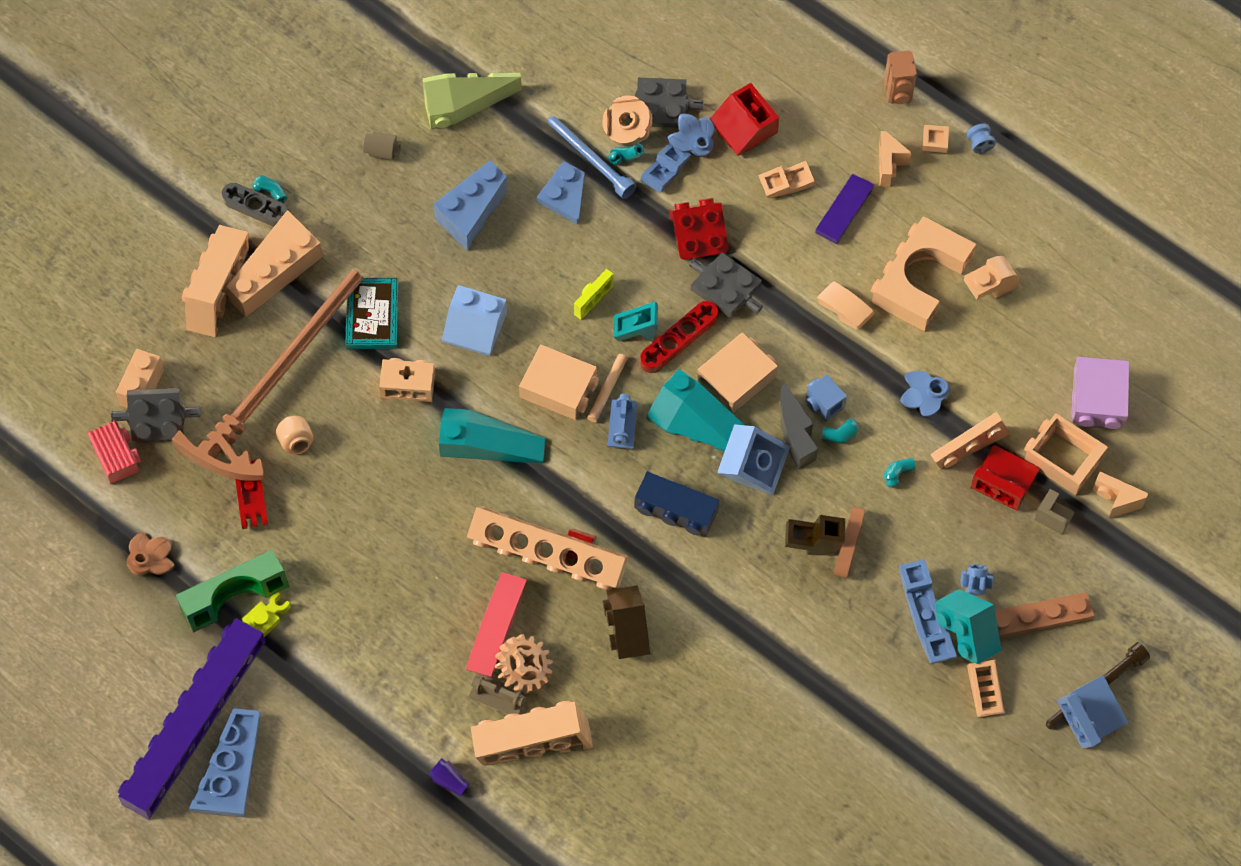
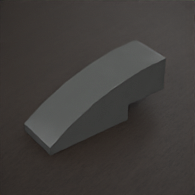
[780,384,818,469]

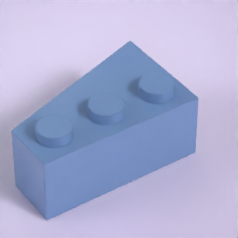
[433,161,507,251]

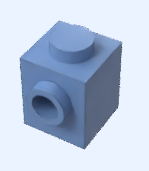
[806,375,847,422]

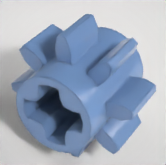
[961,564,994,595]

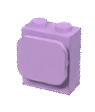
[1071,357,1129,429]

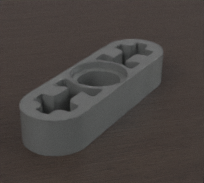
[222,183,288,227]

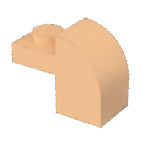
[964,256,1019,300]

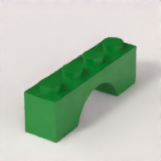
[175,550,290,633]

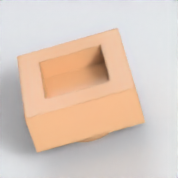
[922,125,949,153]

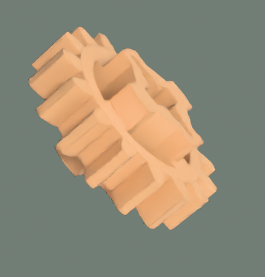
[495,634,553,694]

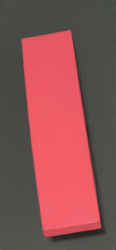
[466,572,527,678]

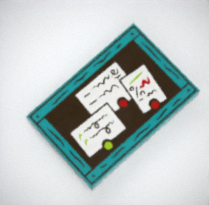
[345,277,399,349]

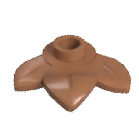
[127,533,174,576]

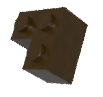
[603,585,650,659]

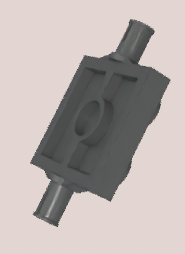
[620,77,703,128]
[689,253,763,318]
[111,388,201,441]

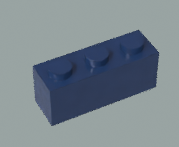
[634,471,719,537]

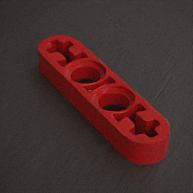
[640,301,718,373]

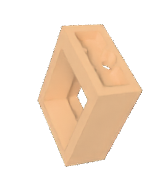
[1024,413,1108,495]

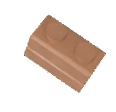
[884,50,917,104]

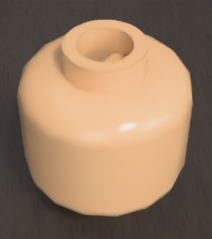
[276,416,314,454]

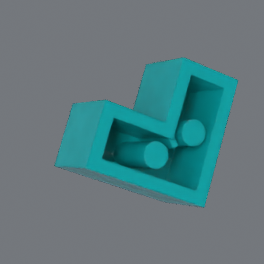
[935,589,1002,664]

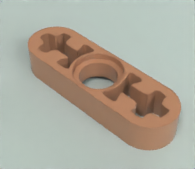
[834,506,866,578]

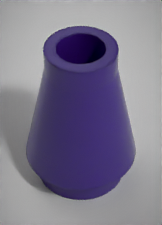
[429,758,470,797]

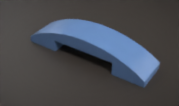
[899,559,957,664]

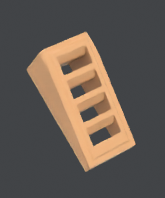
[967,660,1005,717]

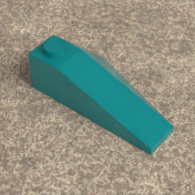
[439,408,545,463]

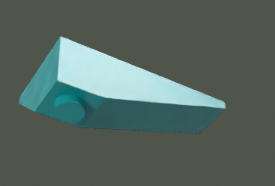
[646,369,746,452]

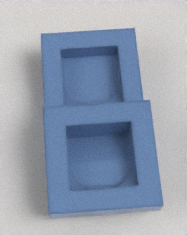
[640,143,691,193]

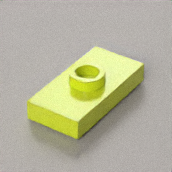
[574,269,613,320]

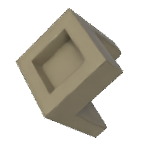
[1035,489,1074,534]

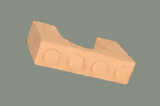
[871,216,976,332]

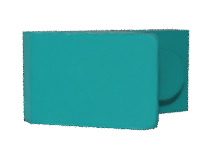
[613,302,658,341]

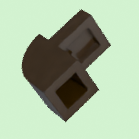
[785,515,846,555]

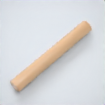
[587,354,628,423]

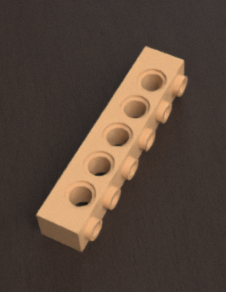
[467,506,629,590]

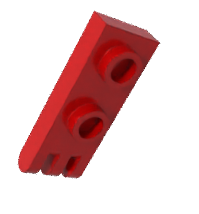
[235,460,269,530]

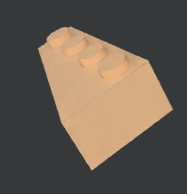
[182,225,249,337]

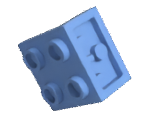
[1056,676,1128,748]

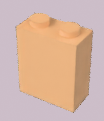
[697,332,778,413]
[519,344,599,420]

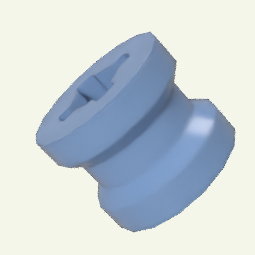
[966,123,996,154]

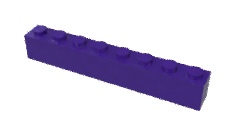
[118,618,266,820]

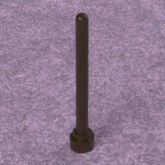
[1046,642,1150,730]

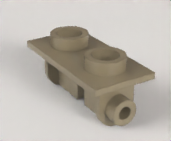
[468,674,529,714]

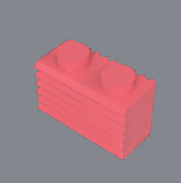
[88,421,141,484]

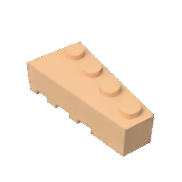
[226,210,323,317]
[471,701,593,765]

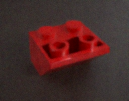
[710,82,779,157]

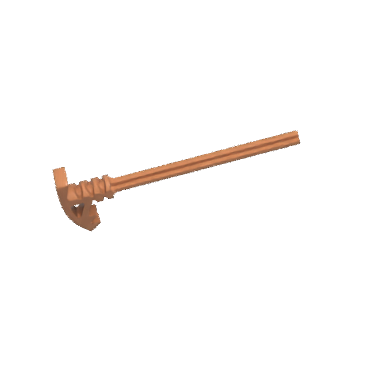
[172,269,363,480]

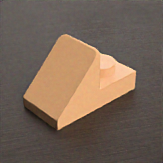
[879,131,911,187]
[1092,472,1148,518]

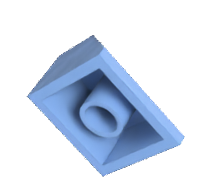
[442,285,507,356]
[717,425,790,494]

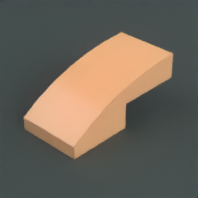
[758,161,816,198]
[817,281,874,330]

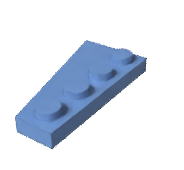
[189,708,261,817]

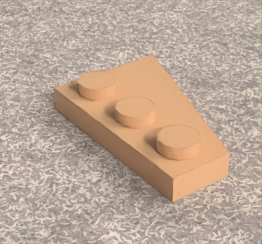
[931,412,1010,469]

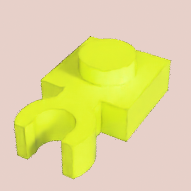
[242,592,291,637]

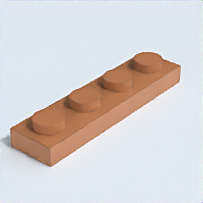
[995,592,1094,639]

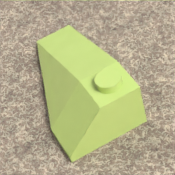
[423,73,522,129]

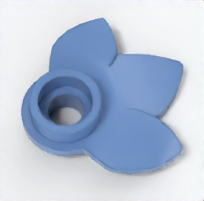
[667,114,715,157]
[900,371,950,417]

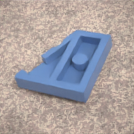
[537,161,585,224]

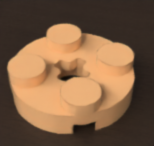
[603,96,652,146]

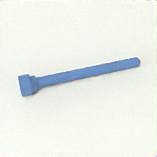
[548,116,637,199]

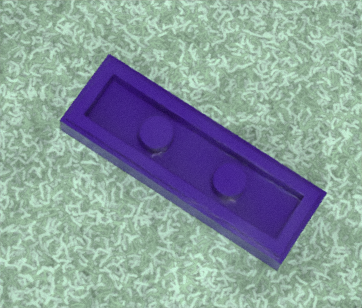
[815,173,874,244]

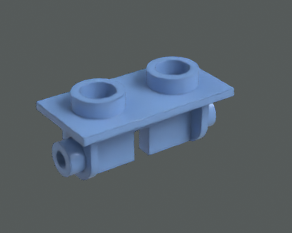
[607,394,637,449]

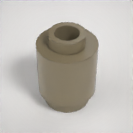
[363,132,401,160]

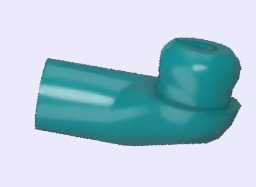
[608,144,644,165]
[252,175,287,203]
[821,419,859,444]
[883,457,916,487]

